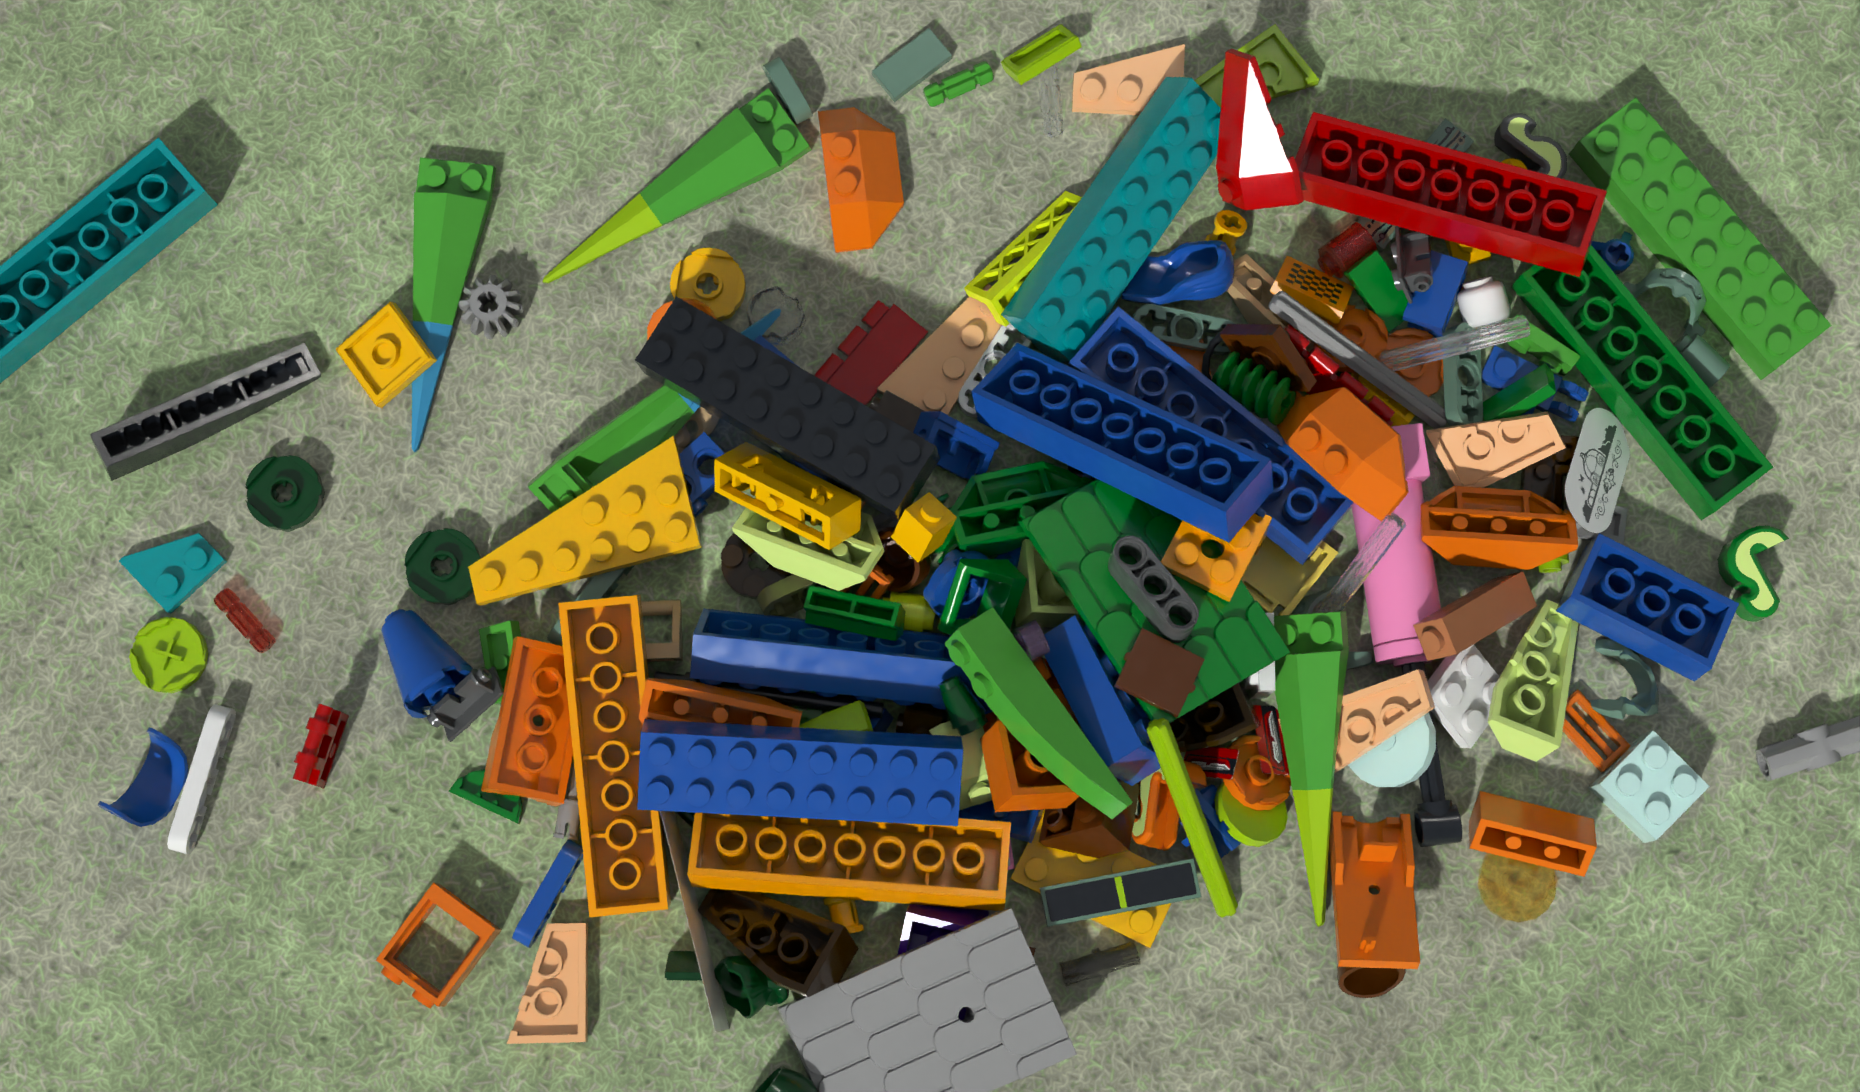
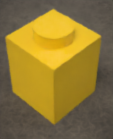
[891,492,957,563]

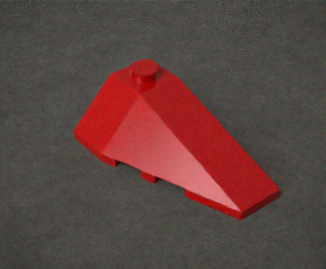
[1216,48,1304,211]

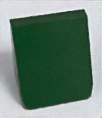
[665,951,702,981]

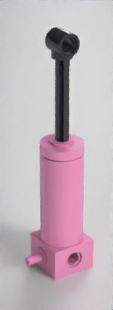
[1352,423,1462,847]

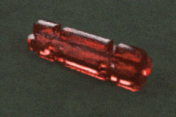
[214,588,276,653]

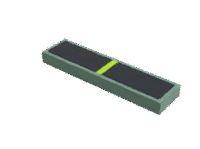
[1039,858,1201,927]

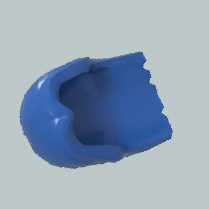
[1121,240,1234,305]

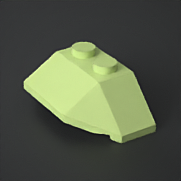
[732,508,884,591]

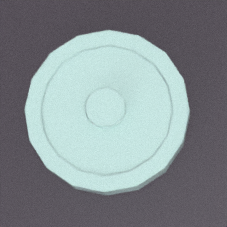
[1348,712,1436,787]

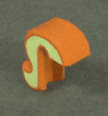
[1132,760,1207,851]

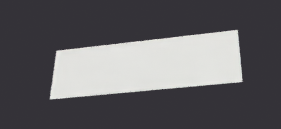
[660,811,729,1032]

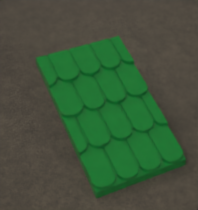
[1018,479,1290,723]

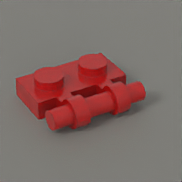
[293,704,349,788]

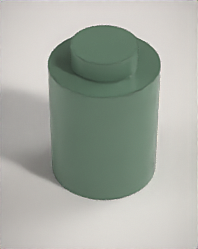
[1673,333,1730,388]

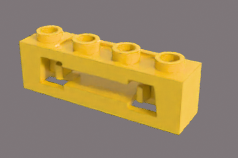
[714,442,861,550]

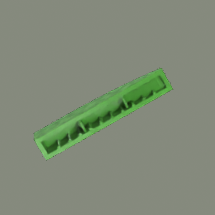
[945,608,1133,819]

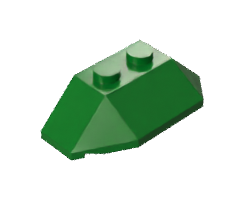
[950,461,1093,556]

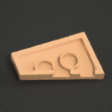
[1072,44,1185,115]
[1426,411,1566,488]
[507,923,588,1044]

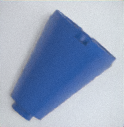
[381,609,473,718]

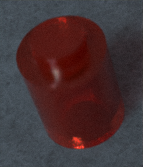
[1317,222,1377,278]

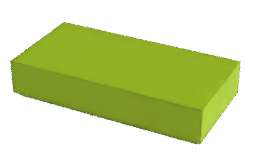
[1001,24,1082,85]

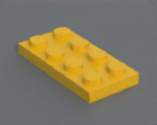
[1010,809,1172,948]

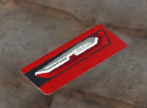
[1253,705,1289,775]
[1184,747,1239,780]

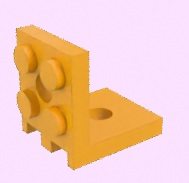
[1161,514,1272,602]

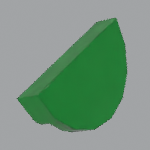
[449,769,523,824]

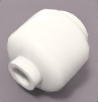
[1457,276,1511,334]

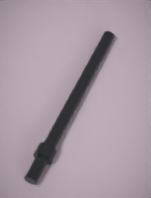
[654,671,884,719]

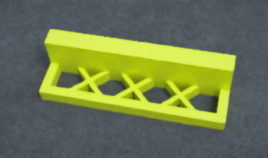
[964,191,1082,327]

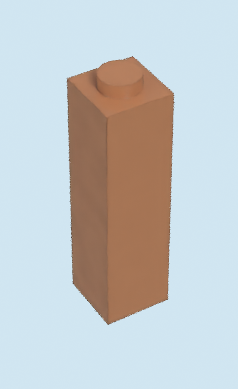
[1413,571,1537,661]

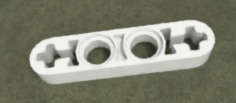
[167,704,236,854]

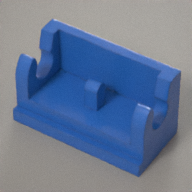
[1403,250,1468,340]
[913,411,1000,480]

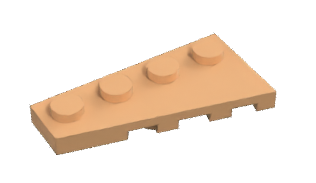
[877,284,1002,416]
[1278,669,1435,774]

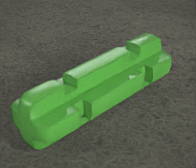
[923,61,994,107]

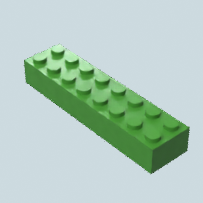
[1569,97,1832,380]

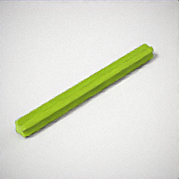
[1146,718,1238,917]

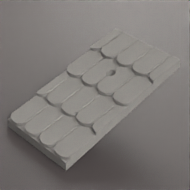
[777,908,1077,1092]

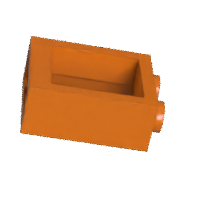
[376,883,502,1009]

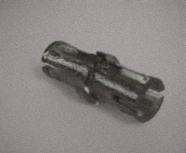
[1059,940,1141,987]

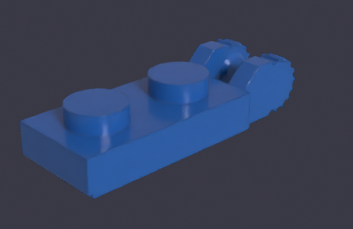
[1482,345,1589,422]

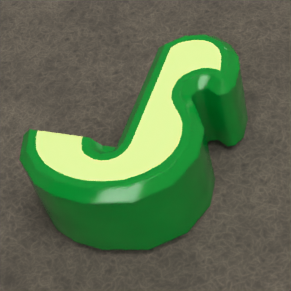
[1717,525,1789,622]

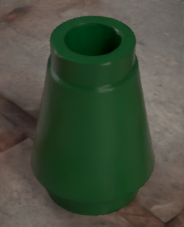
[938,674,988,736]

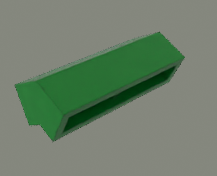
[803,586,905,641]

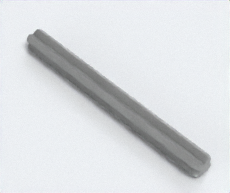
[1268,291,1447,429]

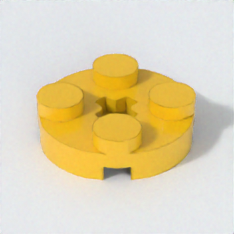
[670,248,746,321]

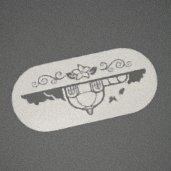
[1564,408,1630,533]

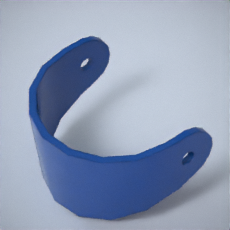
[98,727,188,827]

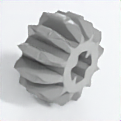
[458,274,524,340]

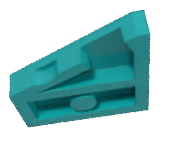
[119,533,227,614]

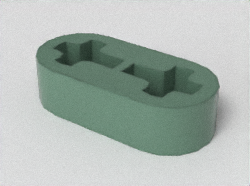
[762,57,813,125]

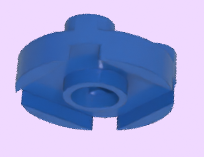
[923,549,989,619]

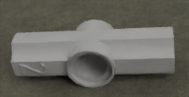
[1755,716,1860,781]

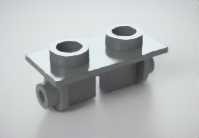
[1391,226,1433,304]
[427,666,504,742]

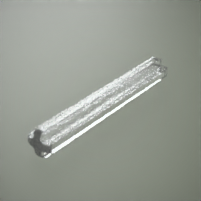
[1380,315,1530,372]
[1314,513,1406,613]

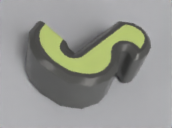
[1494,113,1567,179]

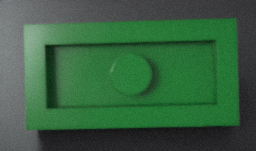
[937,559,1027,635]

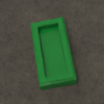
[1344,250,1408,333]
[1483,363,1556,421]

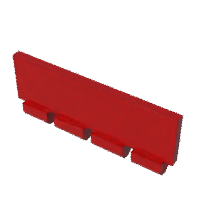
[814,300,928,405]
[1285,324,1395,426]

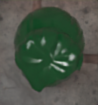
[714,955,789,1019]

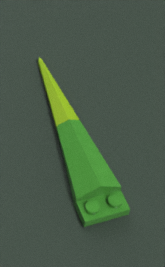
[542,88,812,283]
[1274,611,1349,927]

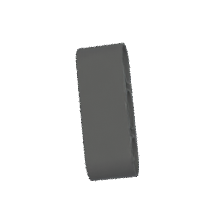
[1108,536,1199,643]

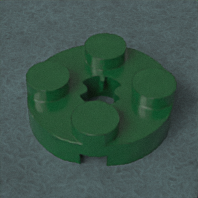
[245,455,325,532]
[404,528,481,605]

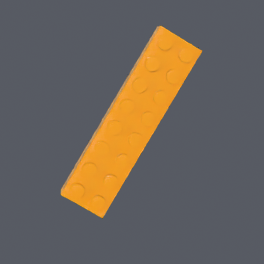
[558,595,671,918]
[687,813,1011,911]

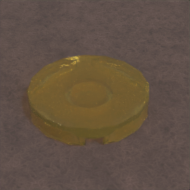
[1477,854,1556,922]

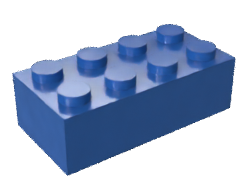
[1556,533,1739,682]
[1037,615,1161,786]

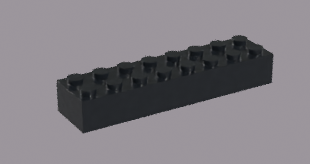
[635,297,941,522]

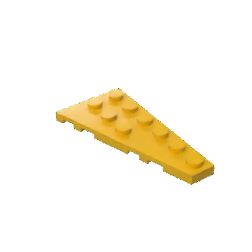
[468,436,702,606]

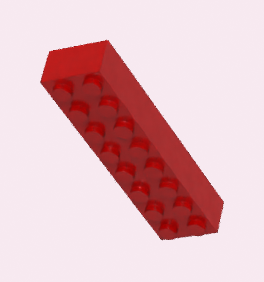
[1295,112,1607,277]

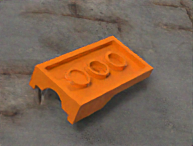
[481,636,573,807]
[1329,811,1420,969]

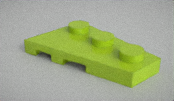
[1194,24,1320,108]

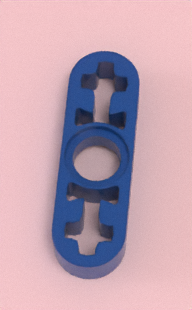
[512,840,583,948]

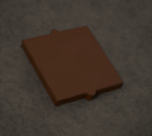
[1114,628,1205,718]

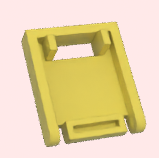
[1241,536,1339,616]

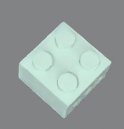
[1588,730,1710,843]

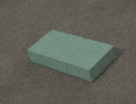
[872,28,952,102]

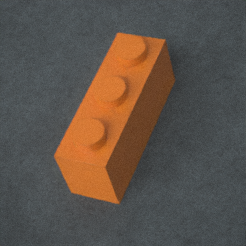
[1469,791,1597,877]

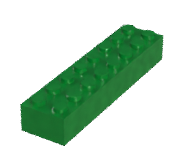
[1511,245,1773,520]

